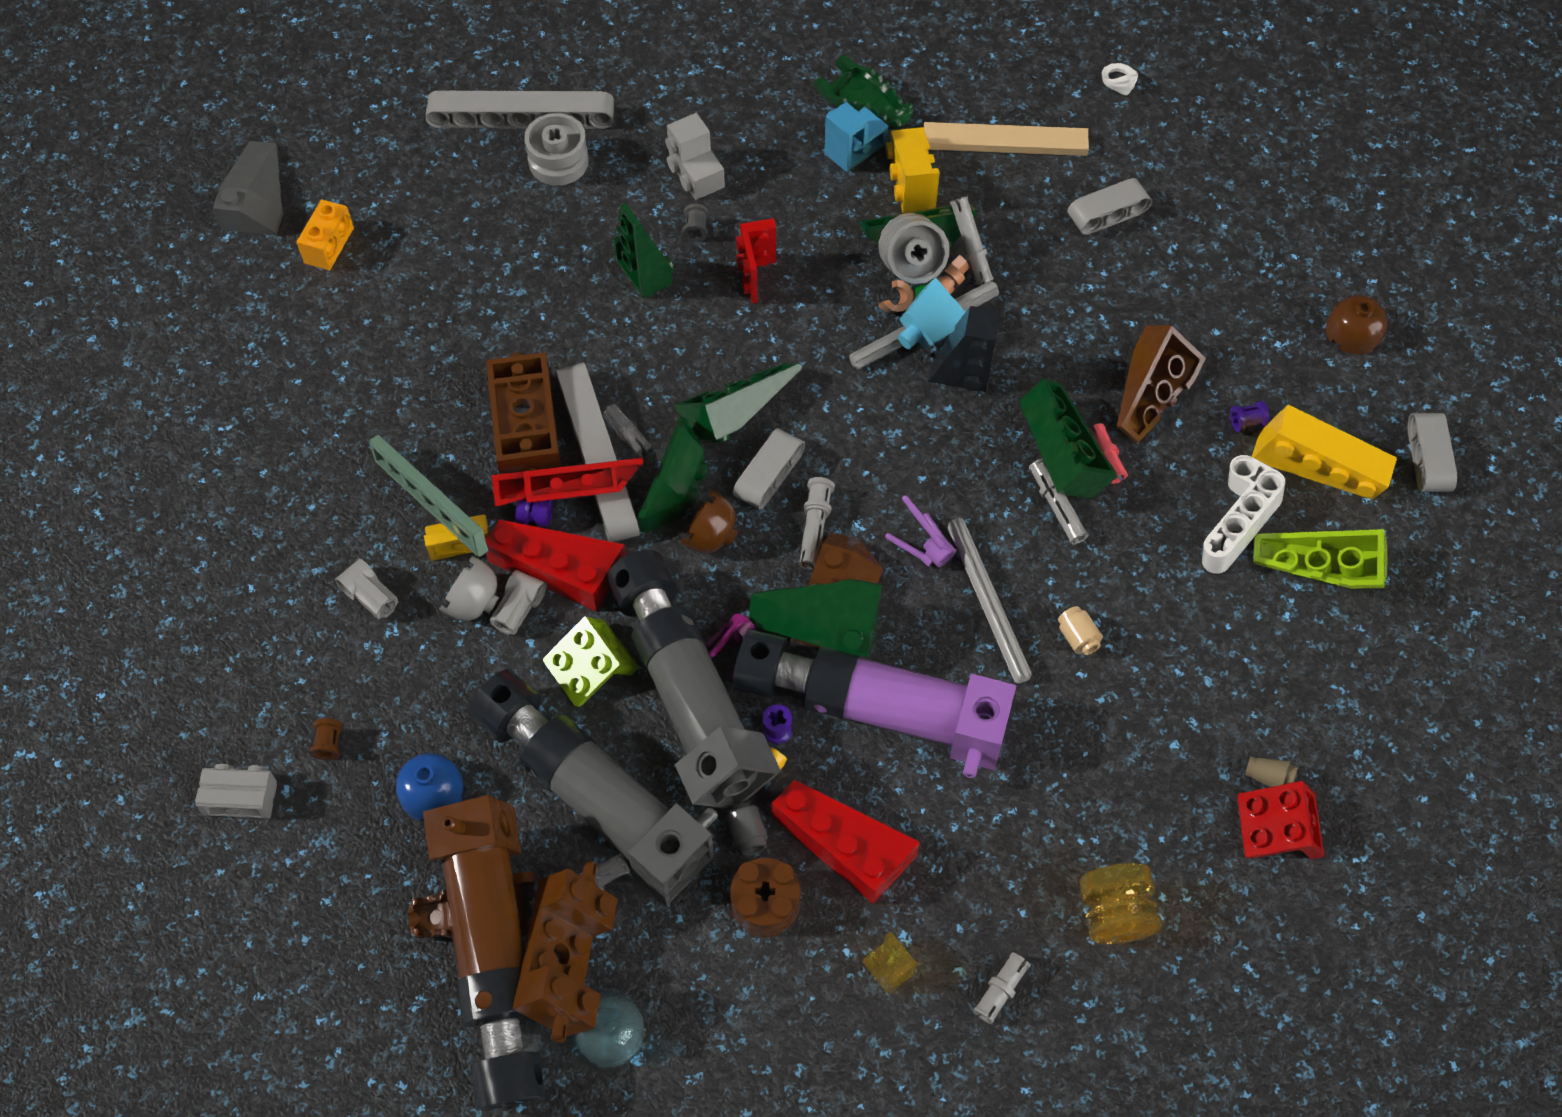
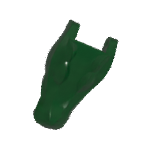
[814,55,913,128]

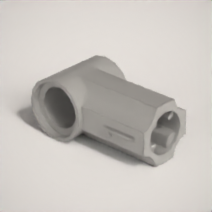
[335,559,399,620]
[490,570,547,635]

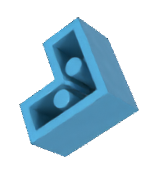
[824,102,888,172]

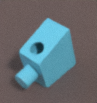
[898,277,965,350]

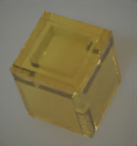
[863,932,918,994]

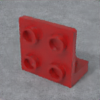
[736,218,776,304]
[1237,781,1325,859]

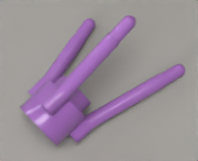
[885,495,956,567]

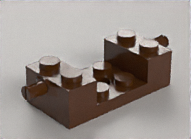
[486,352,561,474]
[512,861,618,1043]

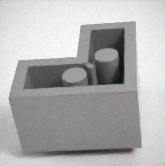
[665,113,725,200]

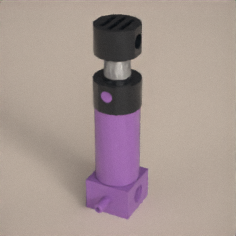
[732,628,1017,778]

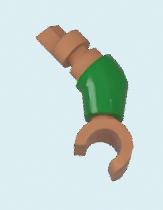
[879,254,970,313]

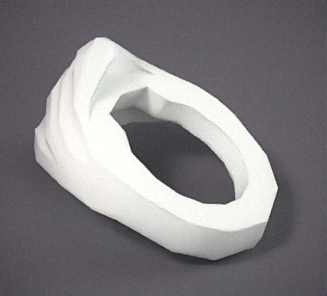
[1102,63,1138,96]

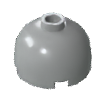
[439,556,499,621]

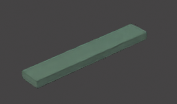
[369,435,488,557]

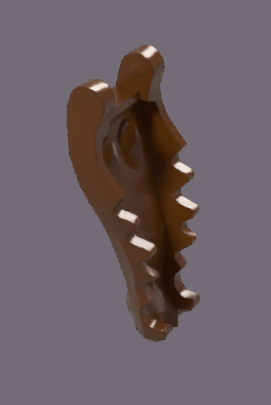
[408,871,535,938]

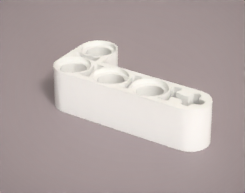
[1202,455,1285,574]

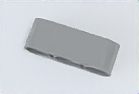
[1067,178,1152,235]
[1407,413,1457,492]
[733,428,805,510]

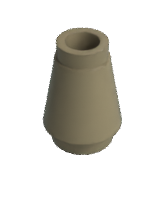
[1245,757,1298,787]

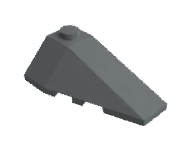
[213,141,283,236]

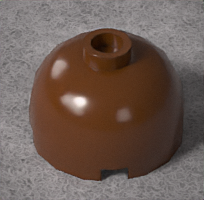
[1325,295,1388,355]
[680,490,738,554]

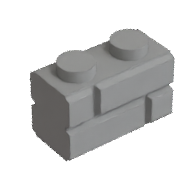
[195,764,277,819]

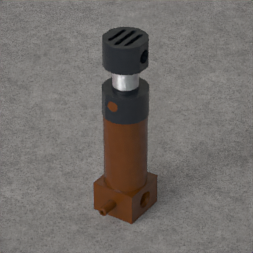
[423,795,546,1111]

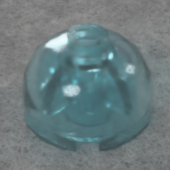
[574,992,645,1068]

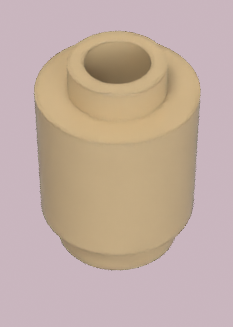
[1058,606,1103,655]

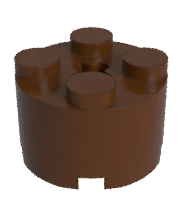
[730,858,800,938]

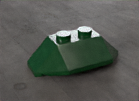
[859,203,977,249]
[638,417,708,533]

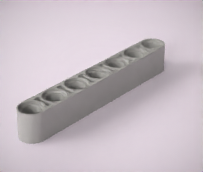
[425,91,614,129]
[555,362,640,542]

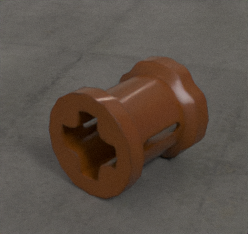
[310,718,344,760]

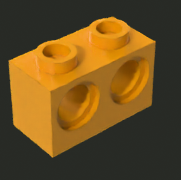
[296,199,354,271]

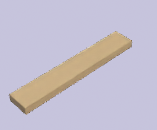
[924,122,1089,156]

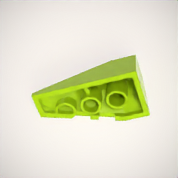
[1253,529,1387,589]

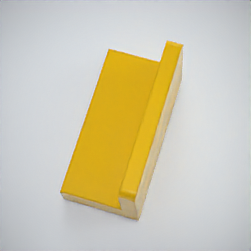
[424,515,490,561]

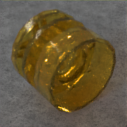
[1078,863,1163,944]

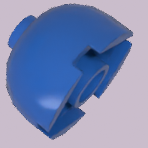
[396,753,464,821]

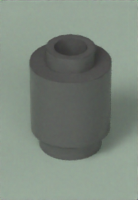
[726,803,768,856]

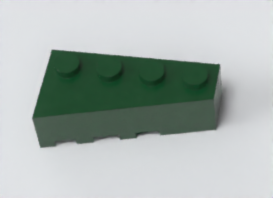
[1019,378,1118,499]

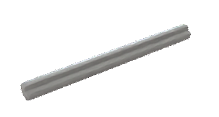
[849,281,999,369]
[948,518,1031,684]

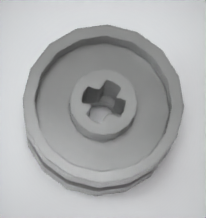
[525,113,588,186]
[878,213,950,284]

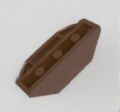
[794,532,883,648]

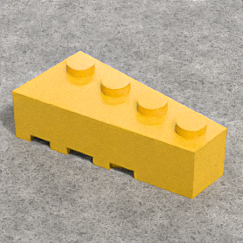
[1252,405,1397,500]

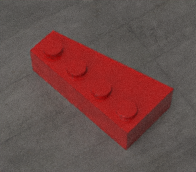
[485,519,626,612]
[772,780,920,904]

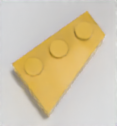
[885,127,940,213]

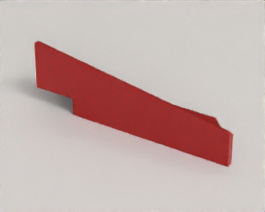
[491,458,643,506]

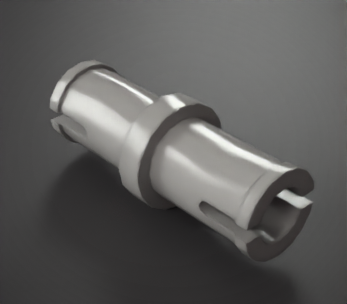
[973,952,1030,1024]

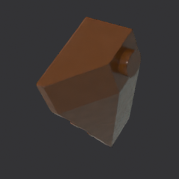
[1117,325,1206,442]

